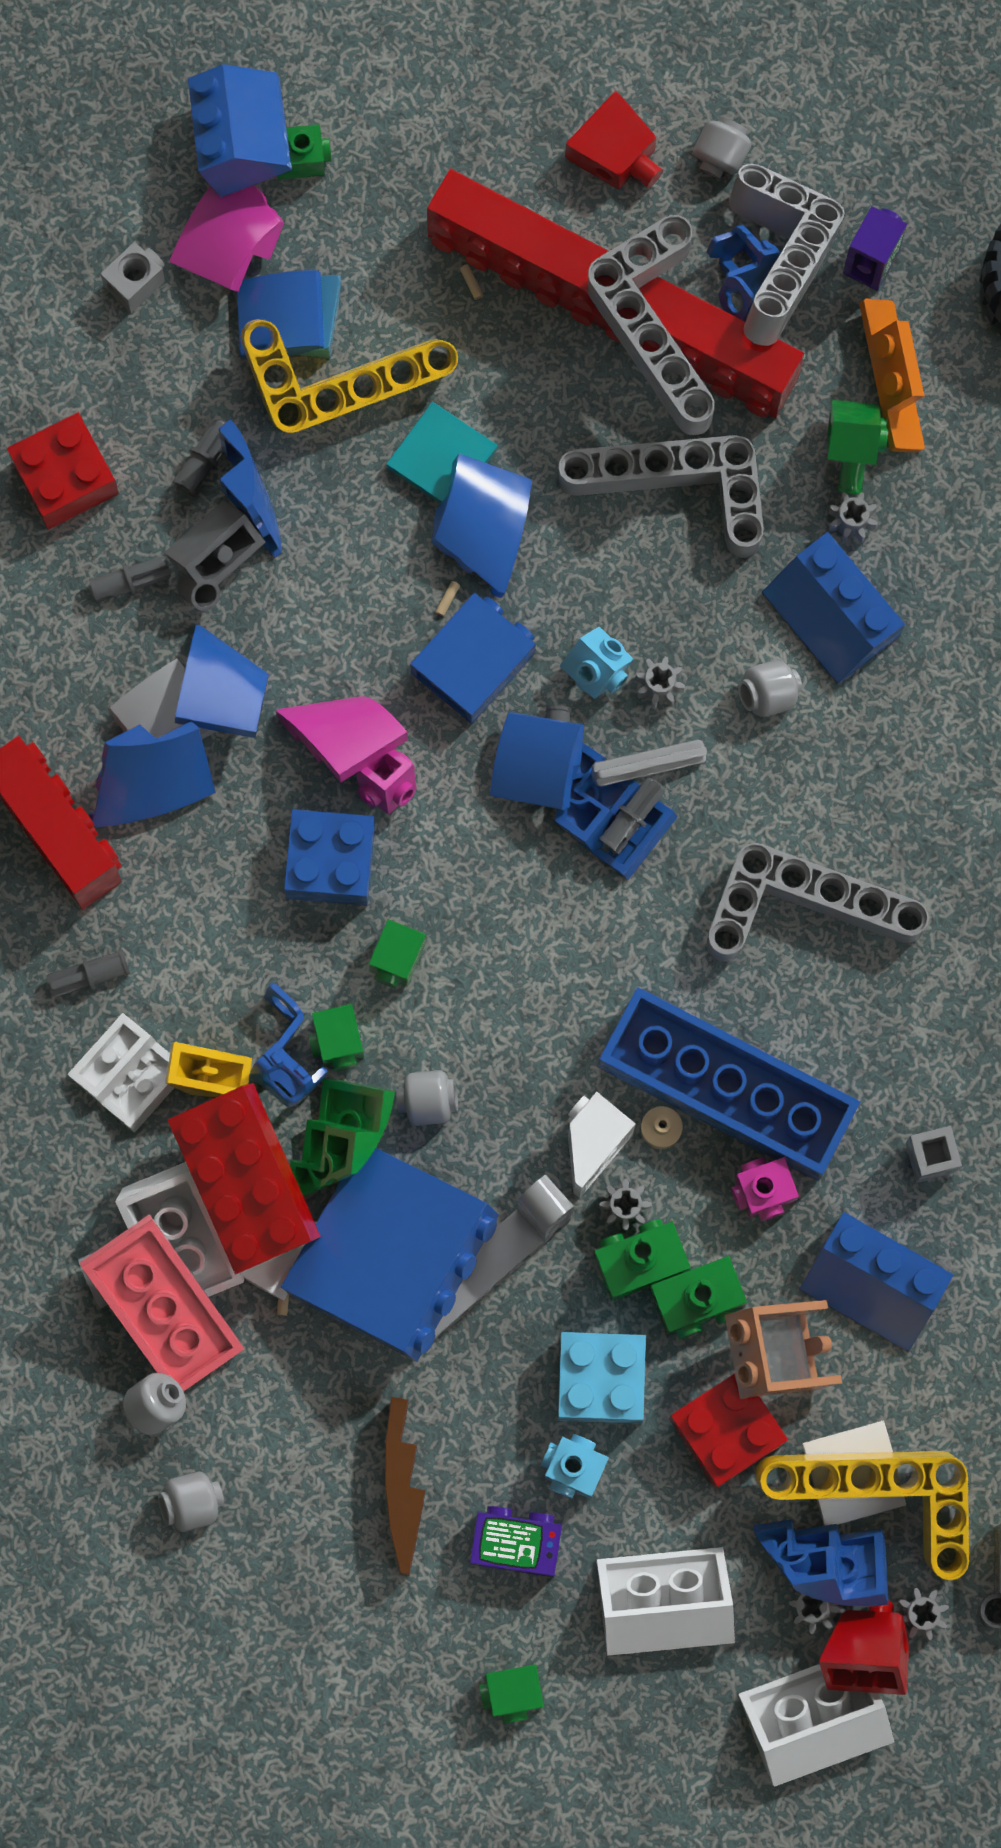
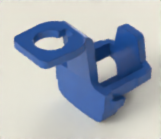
[706,225,781,322]
[249,983,328,1107]

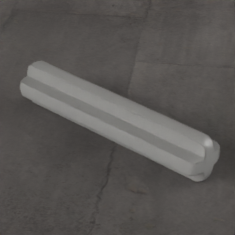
[591,739,707,787]

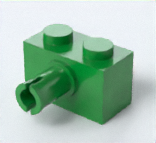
[826,400,888,494]
[593,1219,691,1302]
[649,1256,748,1340]

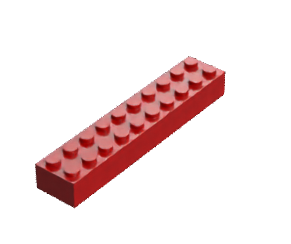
[427,168,805,419]

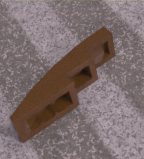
[385,1397,426,1576]

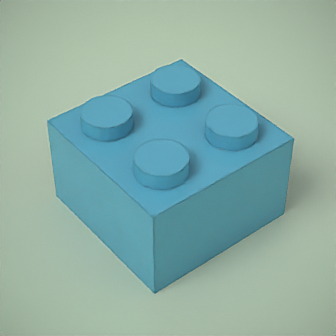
[558,1332,646,1424]

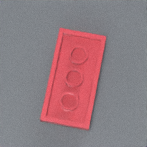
[80,1214,244,1394]

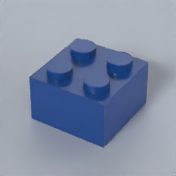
[284,809,375,906]

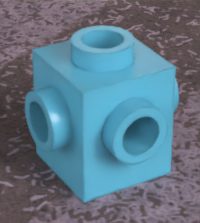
[559,627,634,699]
[541,1434,609,1499]

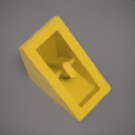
[165,1042,252,1097]

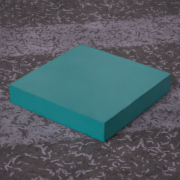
[386,401,498,504]

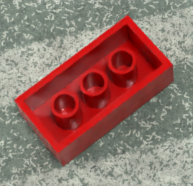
[0,735,122,910]
[167,1083,321,1275]

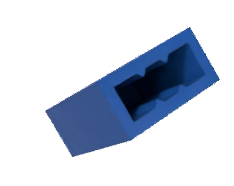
[410,593,536,724]

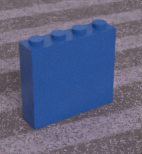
[281,1148,499,1362]

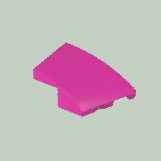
[169,185,284,292]
[275,696,408,783]

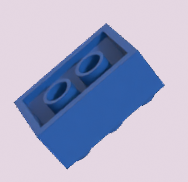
[188,64,292,198]
[762,532,905,684]
[799,1212,954,1352]

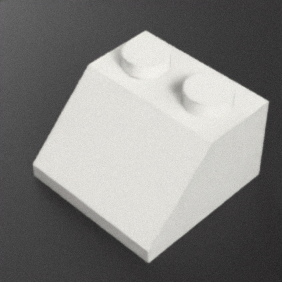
[567,1092,636,1199]

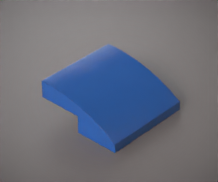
[237,270,324,360]
[490,712,584,809]

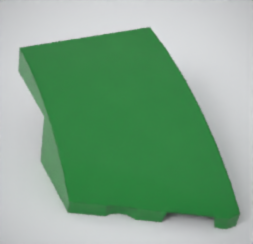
[290,1079,395,1196]

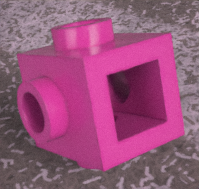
[356,749,417,815]
[731,1158,799,1221]

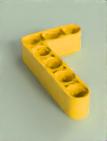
[240,319,458,433]
[755,1451,969,1580]

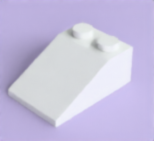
[115,1162,244,1297]

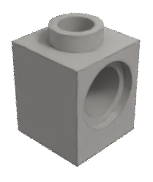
[100,242,165,313]

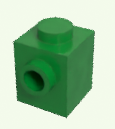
[278,124,332,180]
[369,919,427,988]
[308,1004,364,1071]
[479,1664,544,1724]

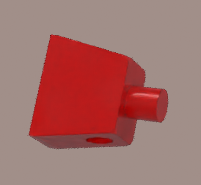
[565,90,663,190]
[819,1600,909,1695]

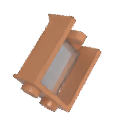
[725,1300,842,1399]

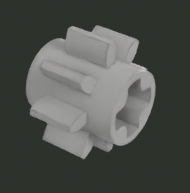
[828,492,878,544]
[635,656,685,709]
[599,1179,652,1233]
[897,1588,949,1641]
[789,1593,845,1634]

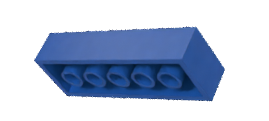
[598,987,861,1182]

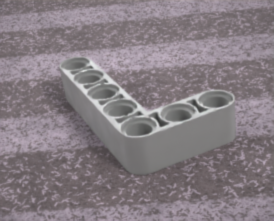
[728,164,845,345]
[587,215,714,435]
[558,435,764,558]
[706,843,929,962]
[435,1175,574,1339]

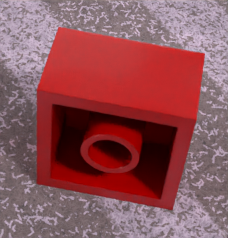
[6,412,119,530]
[669,1373,788,1490]

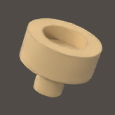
[641,1106,683,1149]

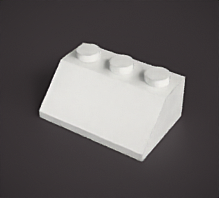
[597,1547,735,1656]
[739,1664,894,1787]

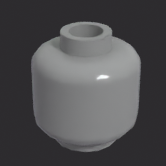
[693,116,751,179]
[738,659,802,717]
[396,1070,458,1126]
[123,1373,186,1435]
[158,1471,224,1532]

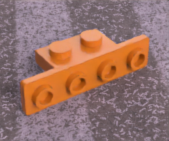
[859,298,925,452]

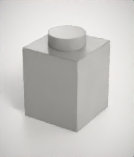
[905,1126,962,1183]

